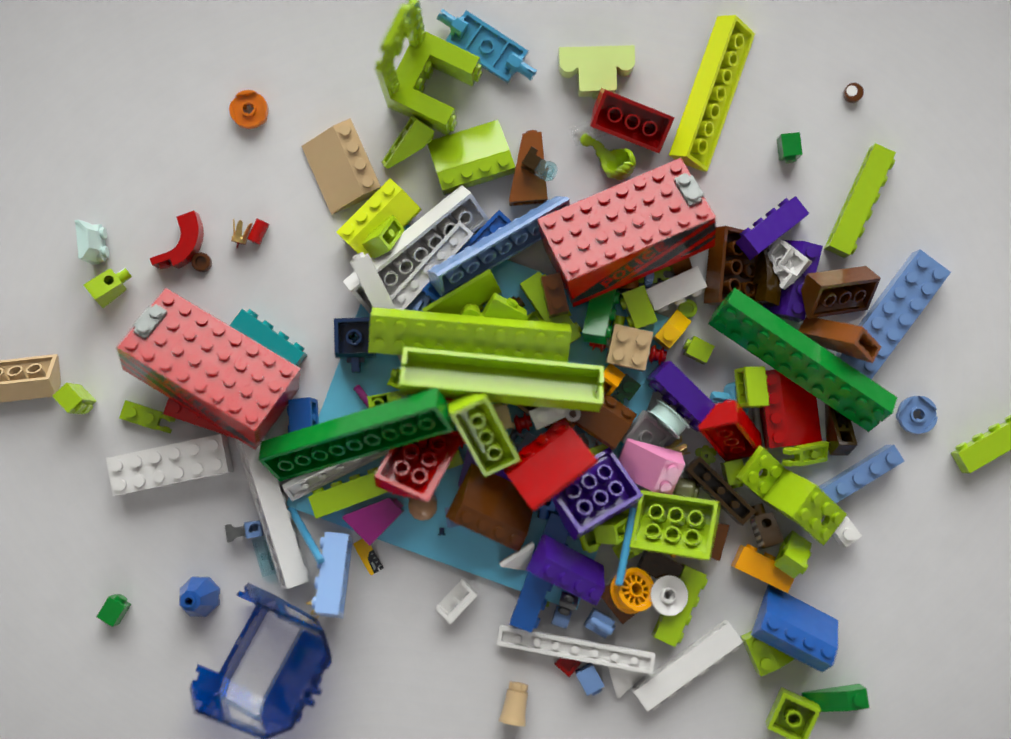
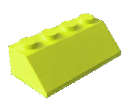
[336,178,421,258]

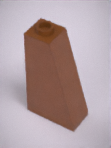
[509,130,548,206]
[798,317,881,363]

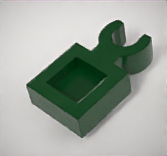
[612,374,641,404]

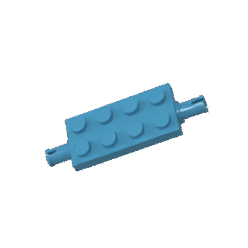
[437,9,537,84]

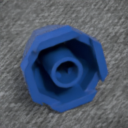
[179,576,220,617]

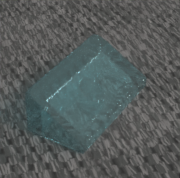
[252,536,276,577]

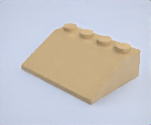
[302,118,381,215]

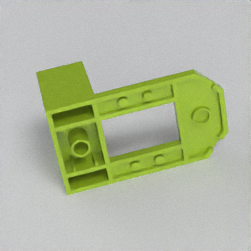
[375,0,482,135]

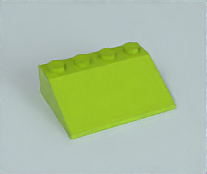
[427,120,515,195]
[630,490,721,560]

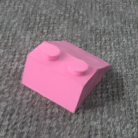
[618,438,685,495]

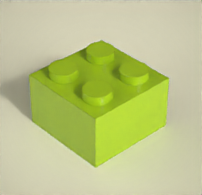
[765,687,821,739]

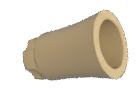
[498,681,528,726]

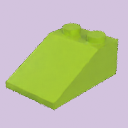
[740,631,795,677]

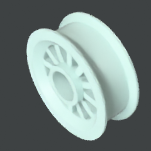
[647,399,690,439]

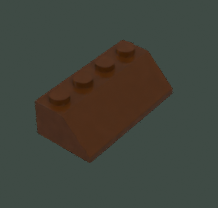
[801,266,881,319]
[565,392,637,450]

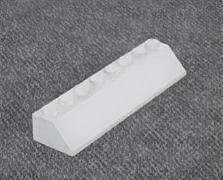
[343,185,489,314]

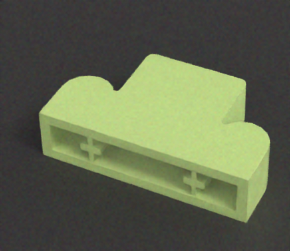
[558,45,635,99]

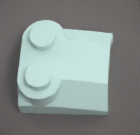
[75,220,109,265]

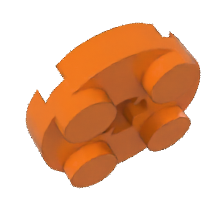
[229,90,269,129]

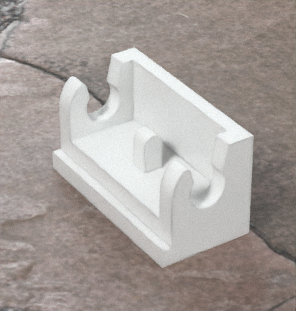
[436,579,478,624]

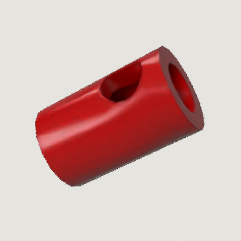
[247,218,270,245]

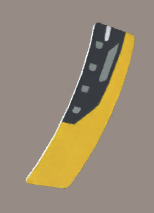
[353,539,384,575]

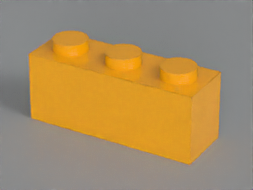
[731,544,795,593]

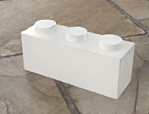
[646,266,707,314]

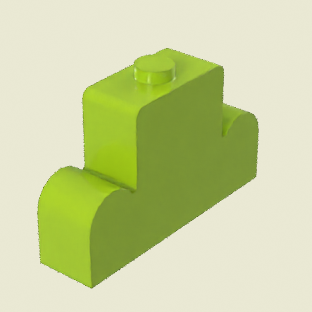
[459,293,527,320]

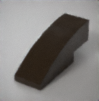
[753,248,781,307]

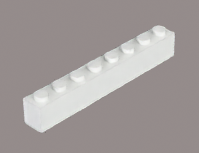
[236,437,309,590]

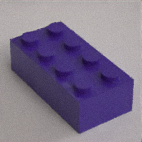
[646,361,715,432]

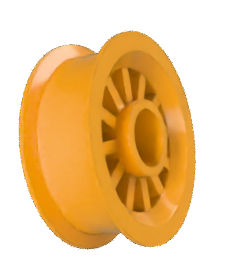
[610,568,654,614]

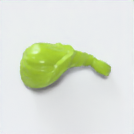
[580,133,636,180]

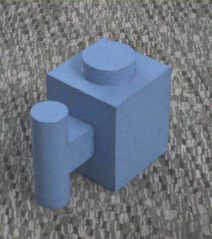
[584,607,616,639]

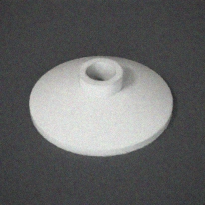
[650,575,688,616]

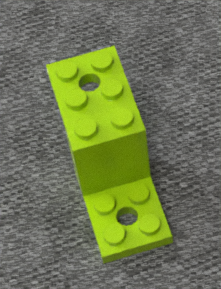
[736,446,847,546]

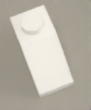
[821,516,862,548]

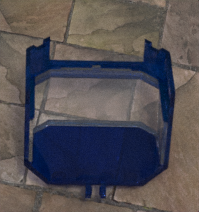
[189,583,332,739]

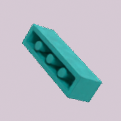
[230,309,307,367]

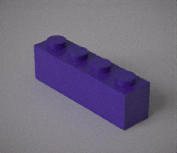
[736,196,810,260]

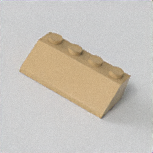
[0,354,61,402]

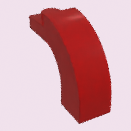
[150,211,204,269]

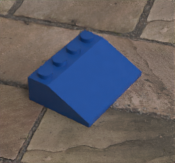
[751,584,838,672]

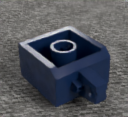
[334,317,376,373]

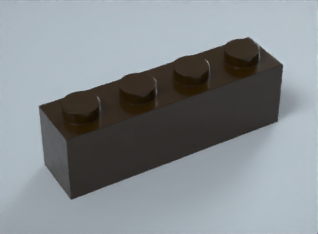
[683,456,756,526]

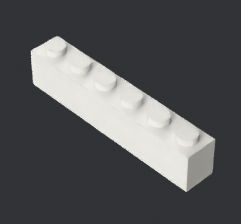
[632,620,743,712]

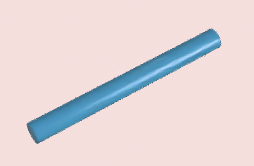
[287,507,324,564]
[615,507,637,586]

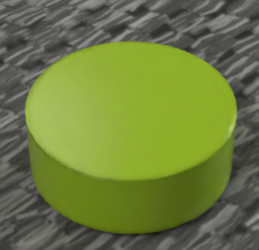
[677,299,697,319]

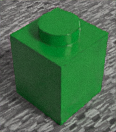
[776,132,802,163]
[96,594,131,627]

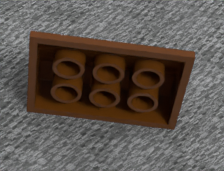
[704,225,769,306]
[445,463,533,552]

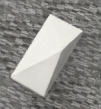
[499,541,535,571]

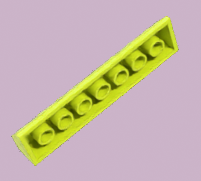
[669,15,755,172]

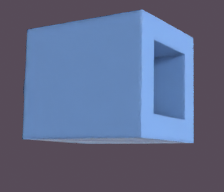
[575,663,604,696]

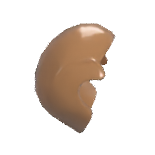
[408,494,437,521]

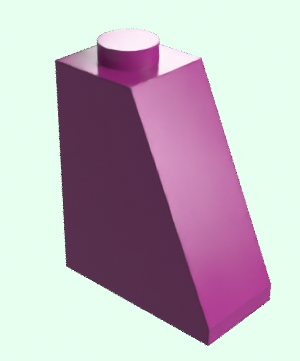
[342,497,405,546]

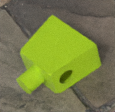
[83,268,132,308]

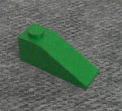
[802,683,870,712]

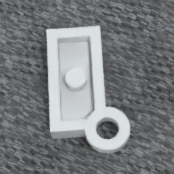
[529,407,581,430]

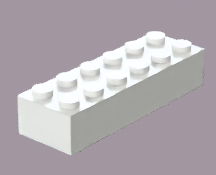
[106,434,234,496]

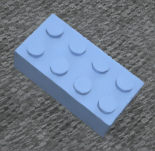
[312,532,353,618]

